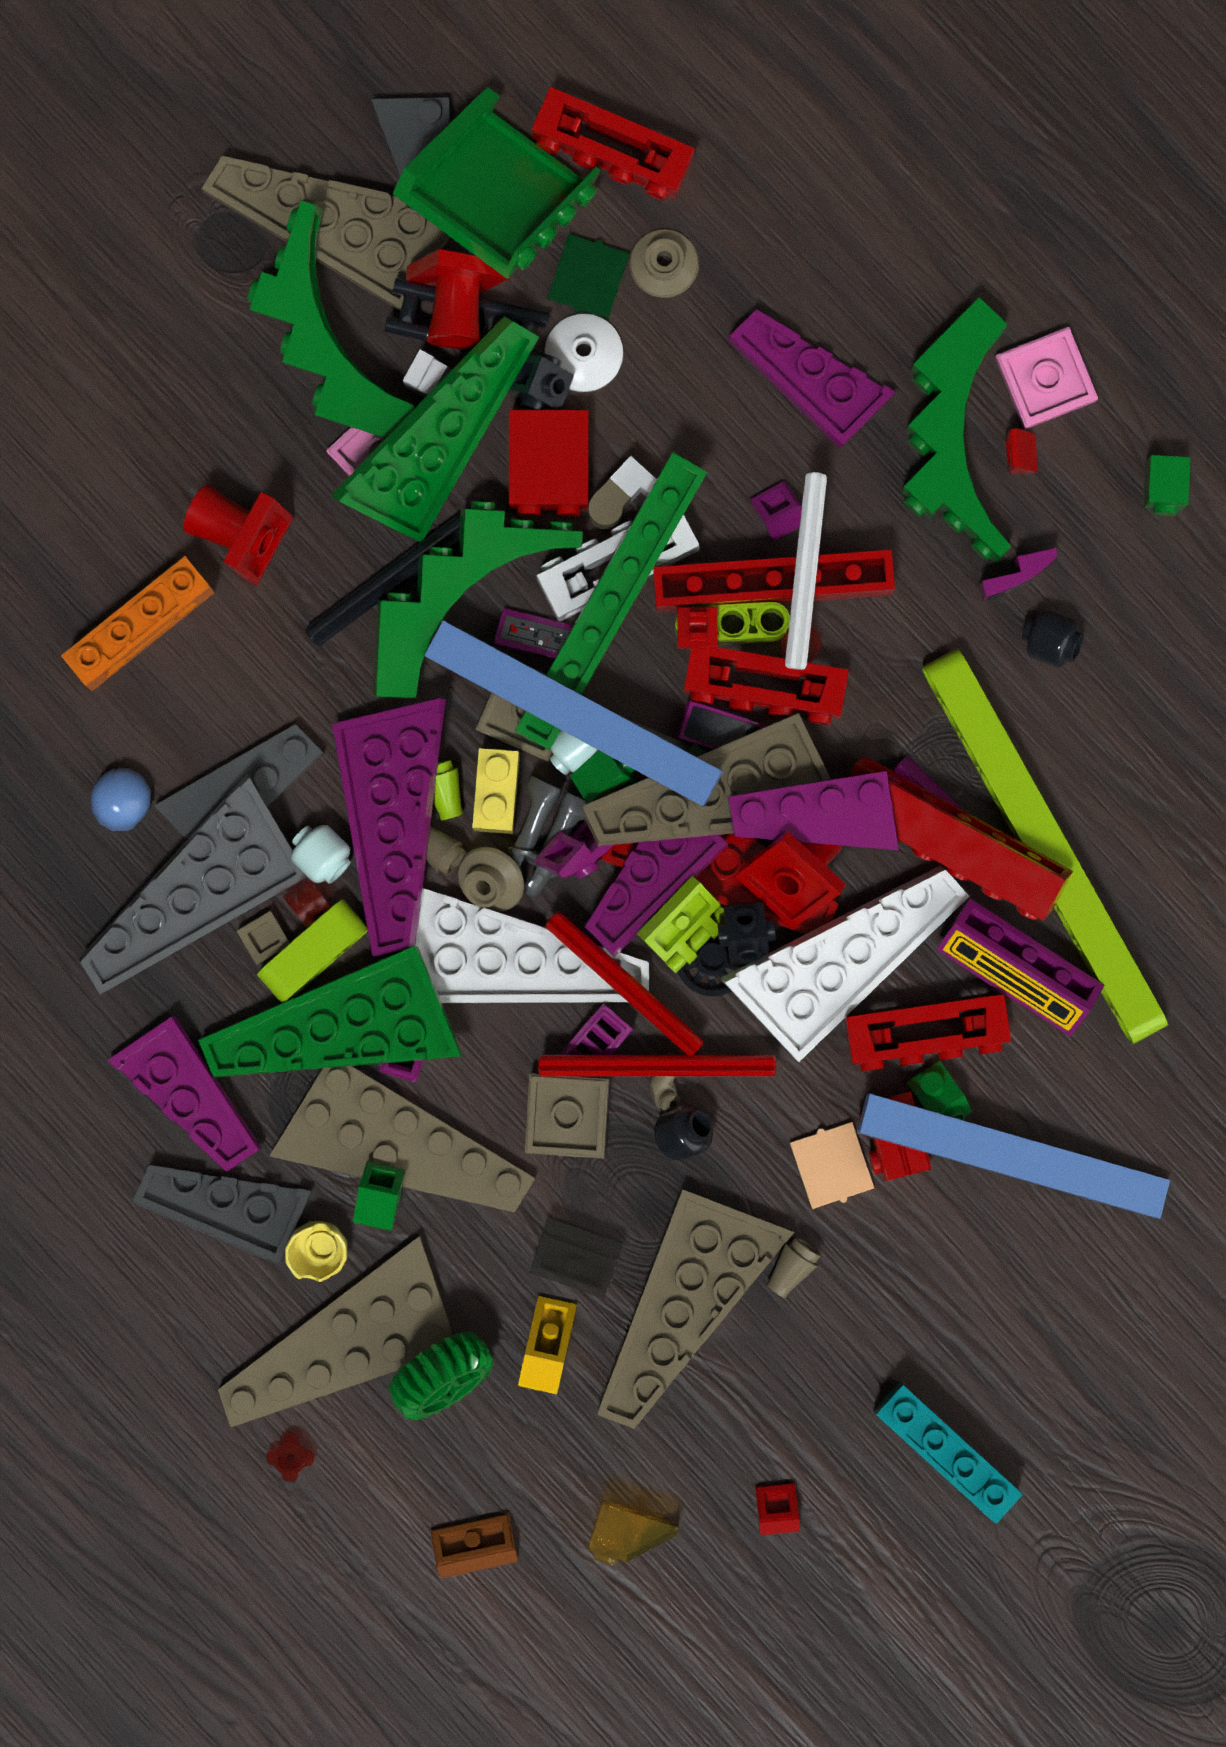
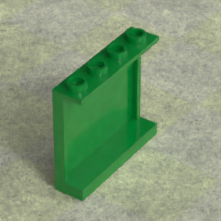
[393,87,601,279]

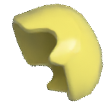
[285,1221,348,1282]

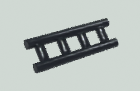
[384,278,549,356]

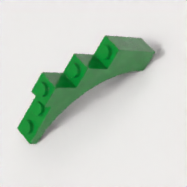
[248,201,416,439]
[901,297,1011,563]
[372,501,583,698]

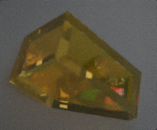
[588,1500,679,1566]

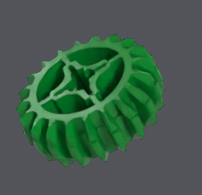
[388,1332,494,1420]

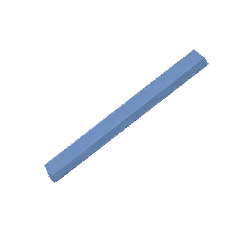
[424,621,723,807]
[857,1094,1170,1219]

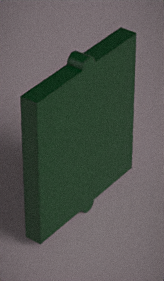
[547,234,630,320]

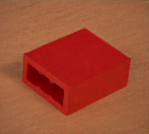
[509,410,589,517]

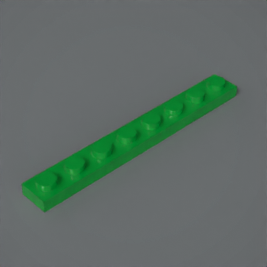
[515,452,707,751]

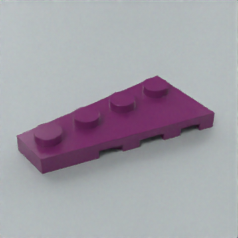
[727,309,896,449]
[727,771,899,850]
[585,835,728,957]
[107,1016,262,1172]

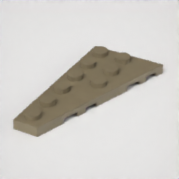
[201,156,450,311]

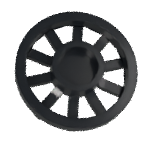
[678,937,747,997]

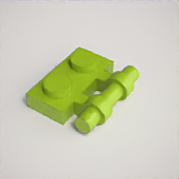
[637,876,725,973]

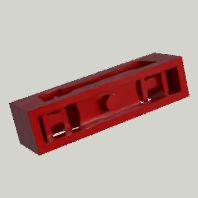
[531,87,695,201]
[683,647,849,725]
[844,994,1011,1072]

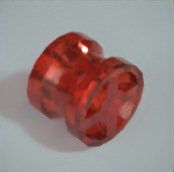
[283,877,331,927]

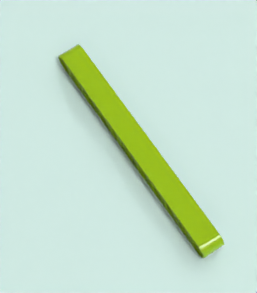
[922,648,1168,1045]

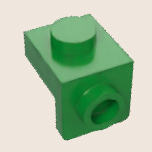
[907,1061,972,1121]

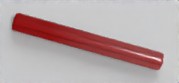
[545,912,703,1056]

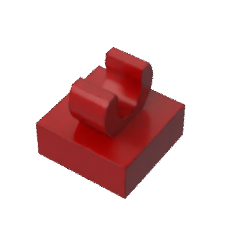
[677,607,718,649]

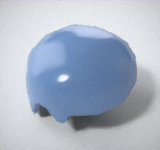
[90,767,151,831]

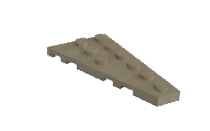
[581,713,831,846]
[270,1066,535,1212]
[597,1189,794,1429]
[218,1236,454,1428]

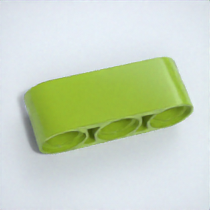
[675,602,790,645]
[257,899,368,1004]

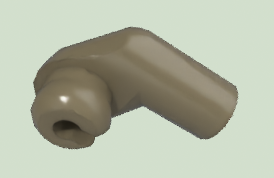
[649,1052,681,1112]

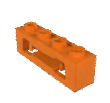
[61,556,215,691]

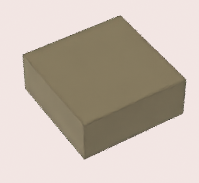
[237,911,290,966]

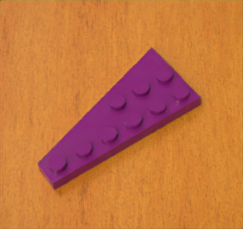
[332,698,446,957]

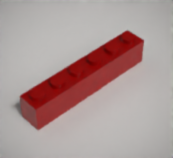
[653,550,895,613]
[849,756,1073,921]

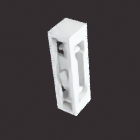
[537,515,699,622]

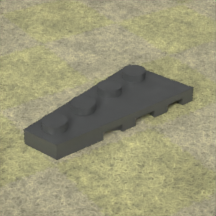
[154,724,324,839]
[132,1165,312,1266]

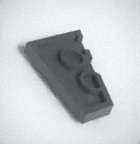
[371,97,450,212]

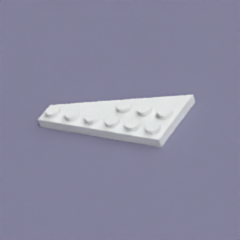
[720,866,970,1062]
[415,888,649,1003]

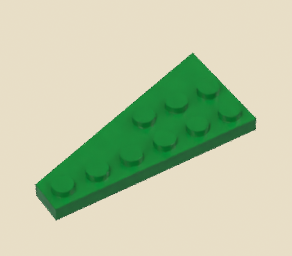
[331,316,539,542]
[198,946,464,1077]

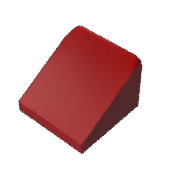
[1005,428,1038,475]
[755,1483,800,1535]

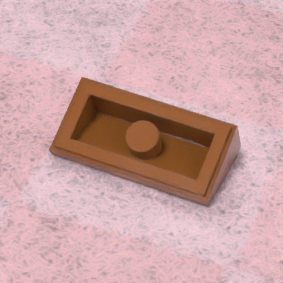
[430,1514,518,1578]

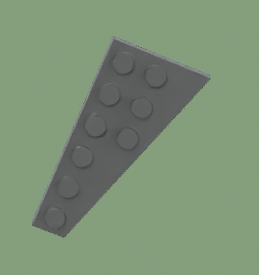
[79,774,307,995]

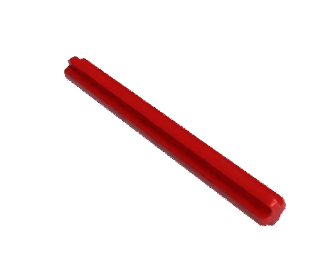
[538,1055,776,1077]

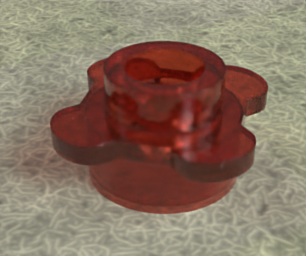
[266,1433,315,1482]

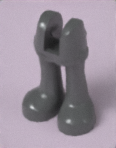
[506,775,587,898]

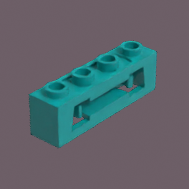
[873,1382,1023,1524]

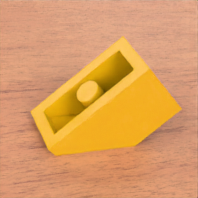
[518,1296,577,1394]

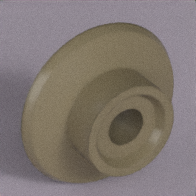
[629,228,699,298]
[458,847,524,912]

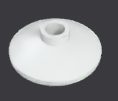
[545,314,623,392]

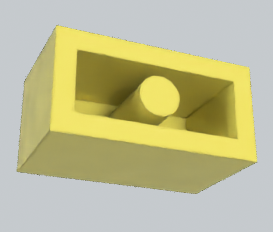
[472,748,520,834]

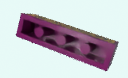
[936,899,1105,1037]

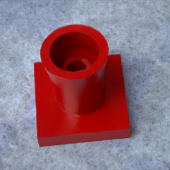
[406,249,511,349]
[183,484,294,587]
[735,830,846,929]

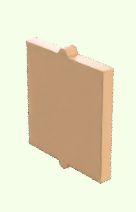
[790,1122,874,1209]

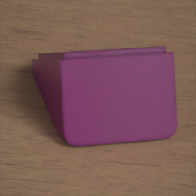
[750,481,802,541]

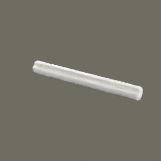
[785,472,827,670]

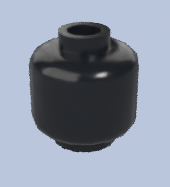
[1022,610,1084,667]
[654,1104,713,1161]

